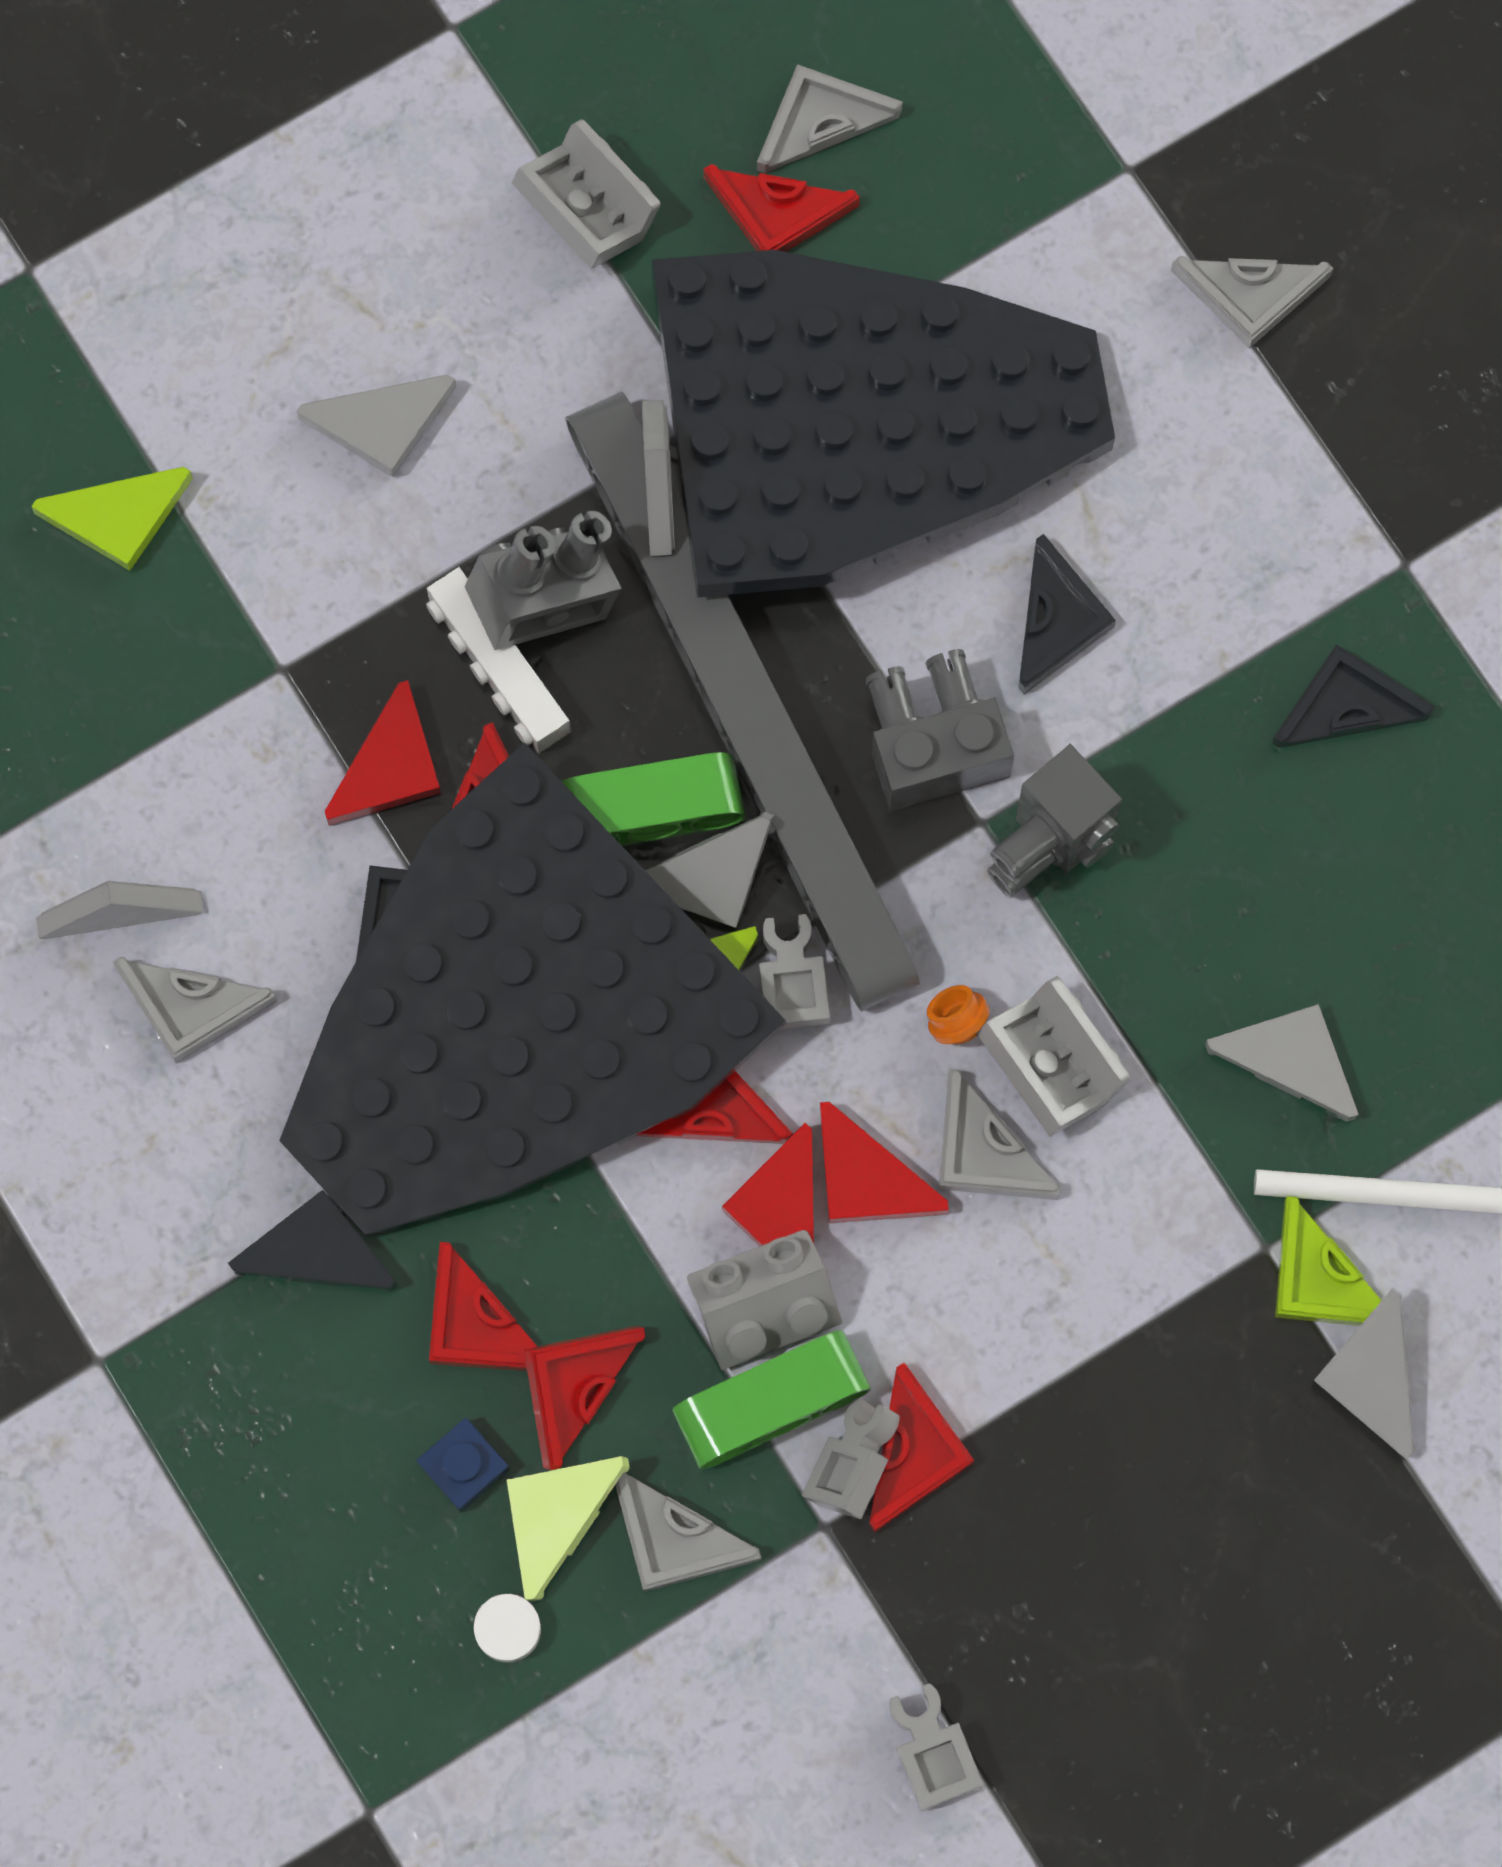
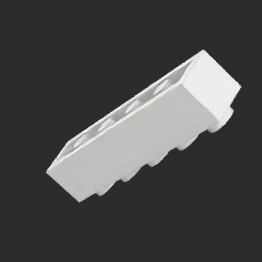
[426,567,571,754]

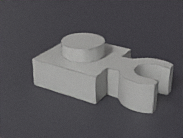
[759,914,830,1029]
[801,1398,900,1519]
[889,1683,984,1812]

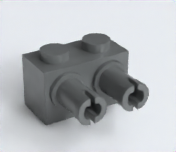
[465,511,621,650]
[865,649,1014,812]
[987,743,1122,898]

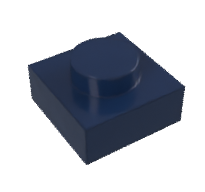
[416,1417,510,1513]

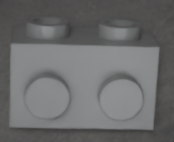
[512,119,660,269]
[976,976,1130,1137]
[687,1230,843,1371]

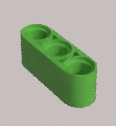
[561,753,746,846]
[672,1330,871,1470]

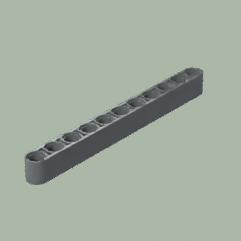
[565,392,920,1012]

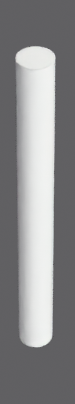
[1254,1169,1502,1214]

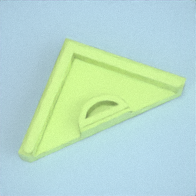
[507,1456,630,1602]

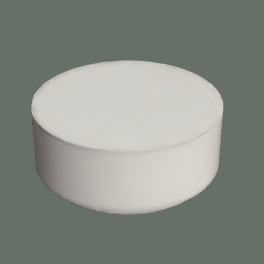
[474,1594,541,1663]

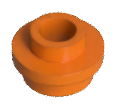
[927,985,990,1044]

